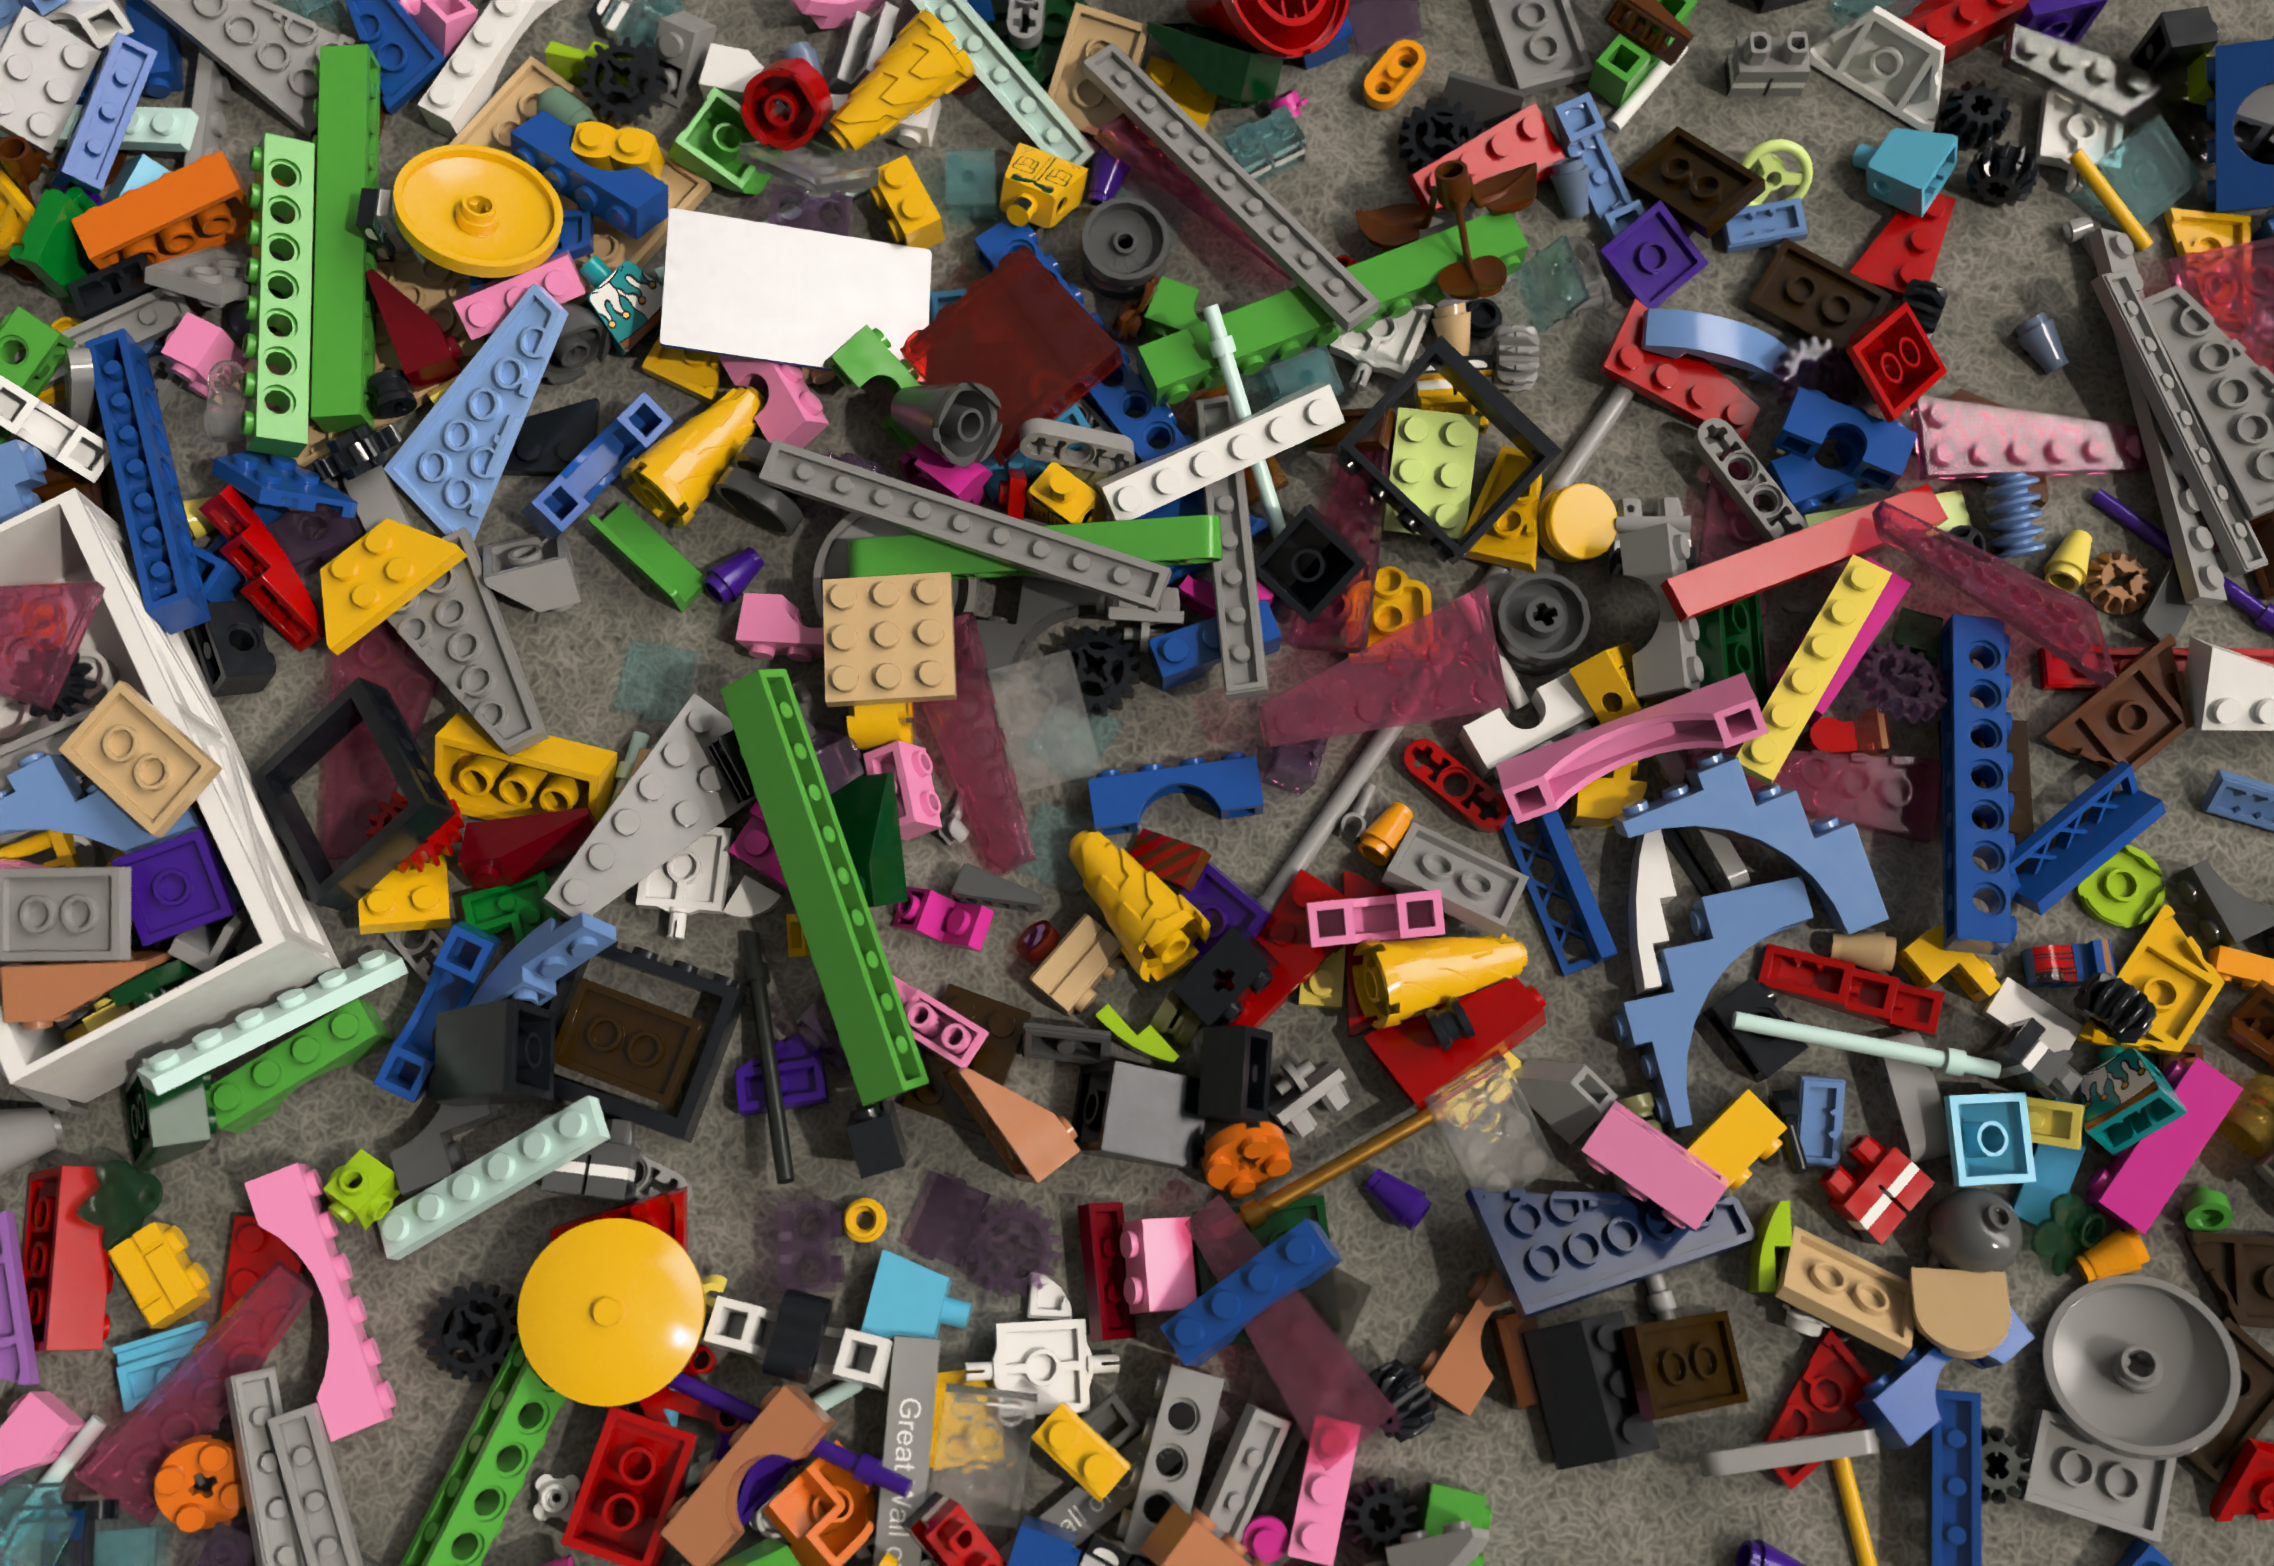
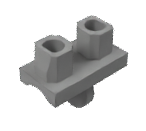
[1108,587,1184,653]
[1268,1060,1350,1138]

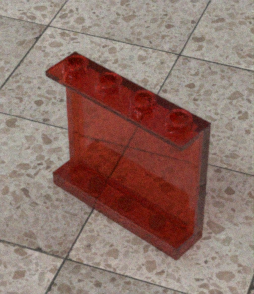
[899,245,1123,467]

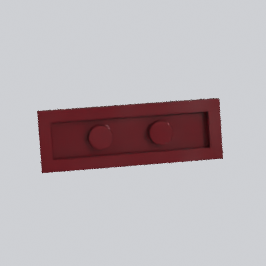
[1077,1202,1137,1342]

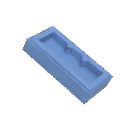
[1721,197,1808,254]
[2201,769,2274,832]
[1796,1075,1846,1167]

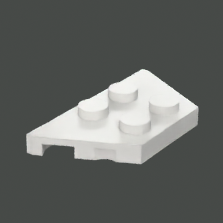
[1809,5,1945,132]

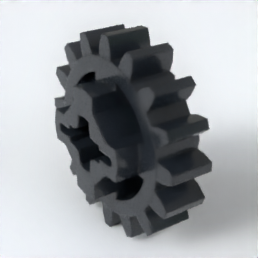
[579,36,668,127]
[1397,98,1483,171]
[311,423,403,481]
[1050,626,1140,717]
[424,1282,518,1382]

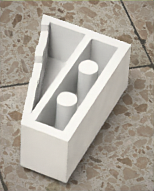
[2184,636,2274,731]

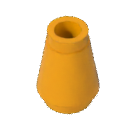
[1357,802,1413,866]
[2074,1229,2150,1283]

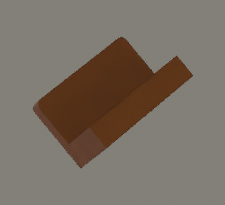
[1488,1313,1539,1410]

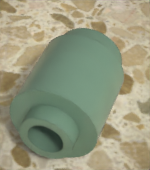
[536,86,597,133]

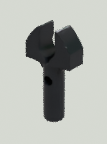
[1768,1089,1808,1174]

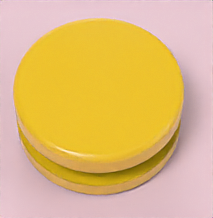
[1538,483,1618,563]

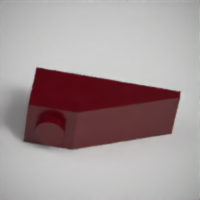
[365,269,464,392]
[458,807,597,889]

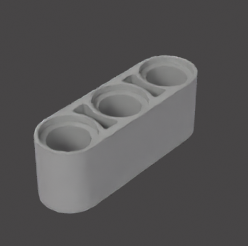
[1871,1031,1951,1163]

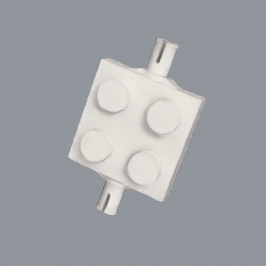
[2035,67,2126,194]
[1329,303,1434,392]
[636,827,734,940]
[965,1319,1120,1417]

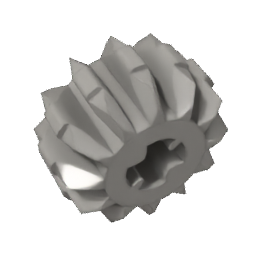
[1488,323,1541,393]

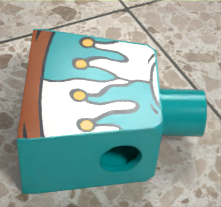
[579,254,663,357]
[2080,1046,2188,1155]

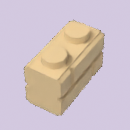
[1029,913,1126,1017]

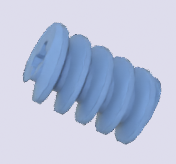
[1983,472,2046,560]

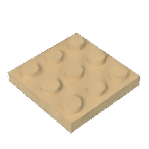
[822,572,957,707]

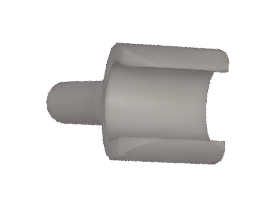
[2061,217,2095,264]
[1337,783,1376,844]
[937,786,970,846]

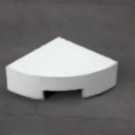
[723,875,783,919]
[1027,1272,1073,1320]

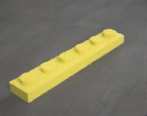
[1736,554,1892,786]

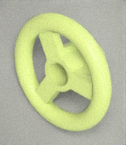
[1739,139,1813,207]

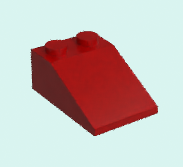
[1846,302,1947,423]
[561,1406,699,1566]

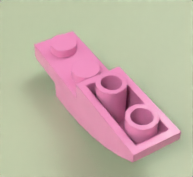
[892,975,989,1068]

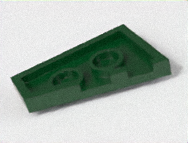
[108,948,238,1008]

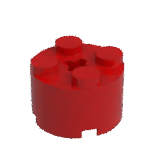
[741,58,833,151]

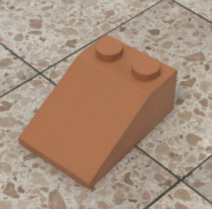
[0,949,176,1030]
[942,1067,1081,1184]

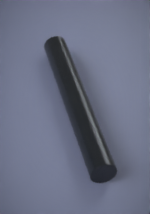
[1661,828,1719,897]

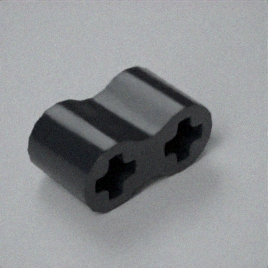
[762,1288,833,1385]

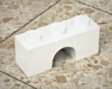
[0,375,111,483]
[1458,672,1596,780]

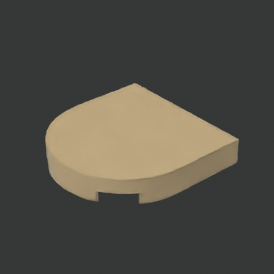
[1909,1267,2011,1359]

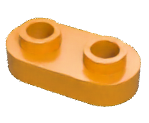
[1363,39,1426,110]

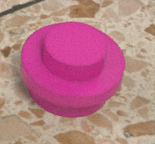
[1242,1515,1289,1563]

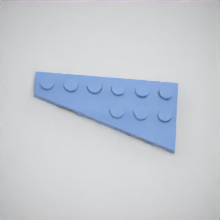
[383,283,569,541]

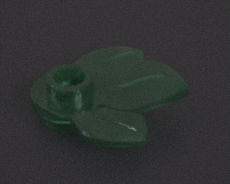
[77,1159,163,1250]
[2030,1193,2106,1277]

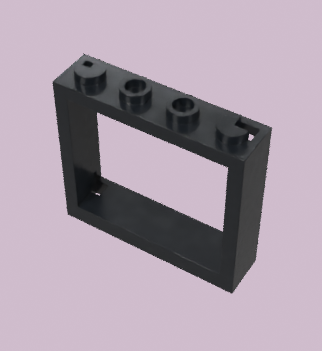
[1333,335,1562,565]
[251,677,456,912]
[548,940,747,1143]

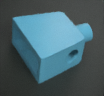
[1852,128,1958,218]
[861,1249,972,1339]

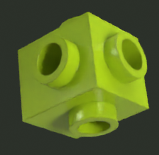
[323,1149,401,1231]

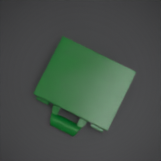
[9,187,99,305]

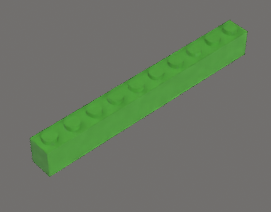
[309,44,380,433]
[1136,213,1529,407]
[720,668,929,1107]

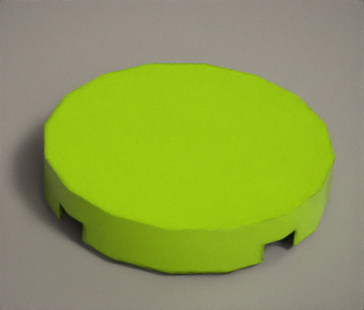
[2076,845,2165,929]

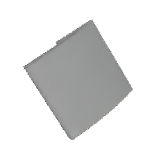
[827,1,900,95]

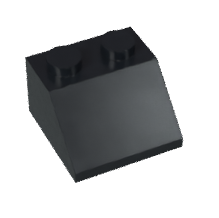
[1255,504,1368,625]

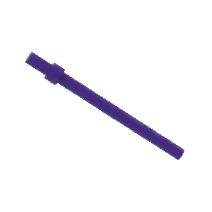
[2089,488,2274,633]
[667,1372,913,1498]

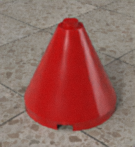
[1186,0,1349,59]

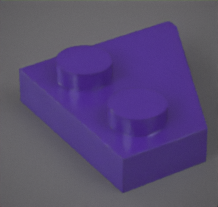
[735,1018,828,1117]

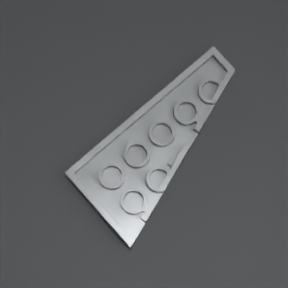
[143,0,359,140]
[2141,284,2274,521]
[387,527,549,757]
[541,693,756,920]

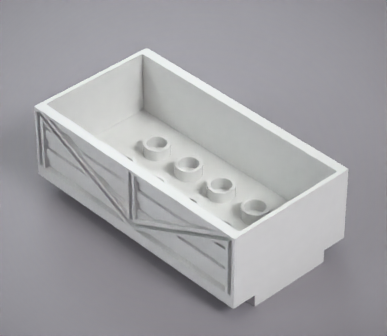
[0,488,342,1103]

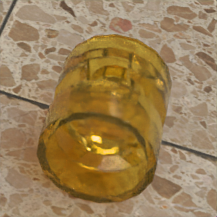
[2217,1073,2274,1158]

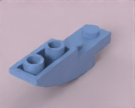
[467,912,616,1007]

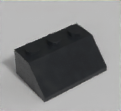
[1521,1310,1660,1470]

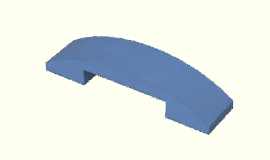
[1552,92,1645,241]
[1641,309,1789,388]

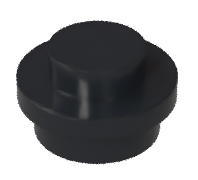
[1466,298,1502,339]

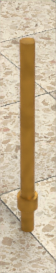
[1210,1098,1451,1244]

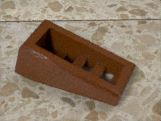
[1604,0,1694,66]

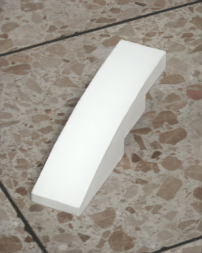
[1628,829,1677,995]

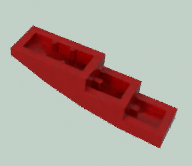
[199,484,326,652]
[1757,943,1945,1038]

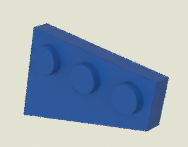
[345,0,448,115]

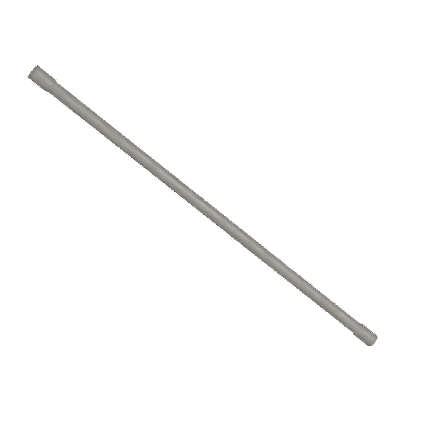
[1256,383,1636,913]

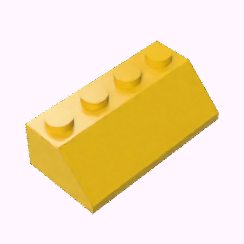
[434,712,618,823]

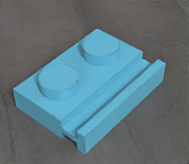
[112,1321,220,1412]

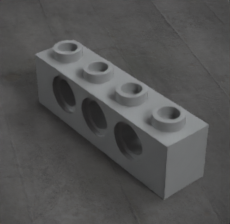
[1116,1364,1225,1558]

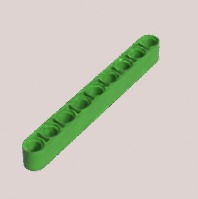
[847,515,1223,580]

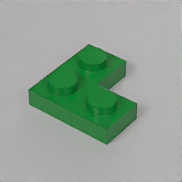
[460,870,559,945]

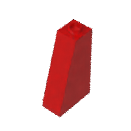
[1363,977,1547,1112]

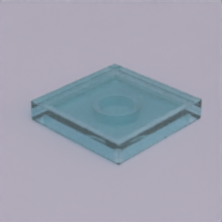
[2094,115,2203,228]

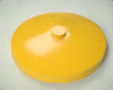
[392,144,563,278]
[517,1218,706,1407]

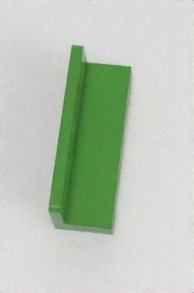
[586,501,706,613]

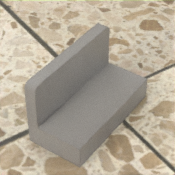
[167,906,251,973]

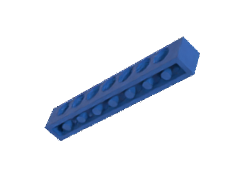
[974,218,1195,465]
[84,328,211,635]
[1940,614,2017,955]

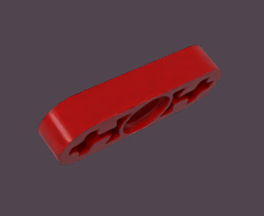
[1404,739,1508,833]

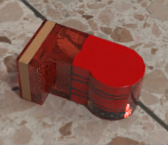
[1801,708,1891,761]

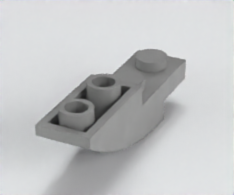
[1363,1521,1491,1566]

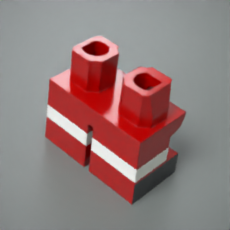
[1818,1135,1935,1245]
[902,1491,1007,1566]

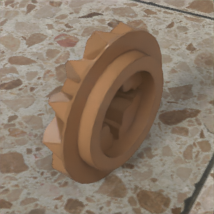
[2083,550,2154,615]

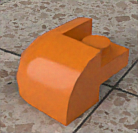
[762,1440,876,1566]

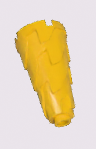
[828,9,976,151]
[621,386,766,529]
[1068,830,1211,982]
[1352,934,1528,1029]

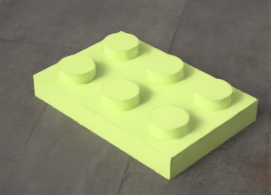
[1382,407,1480,540]

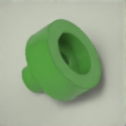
[2181,1185,2233,1233]

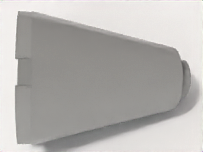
[0,1107,63,1177]

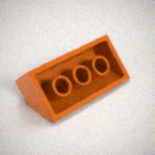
[71,150,253,270]

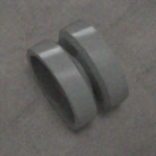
[1080,196,1170,301]
[714,436,815,537]
[1490,572,1591,676]

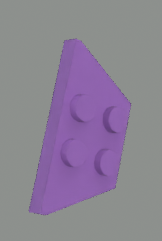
[0,1210,40,1385]

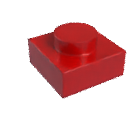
[998,468,1027,520]

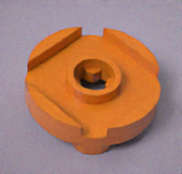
[1201,1121,1292,1199]
[154,1435,246,1533]

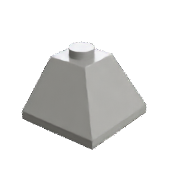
[483,530,581,612]

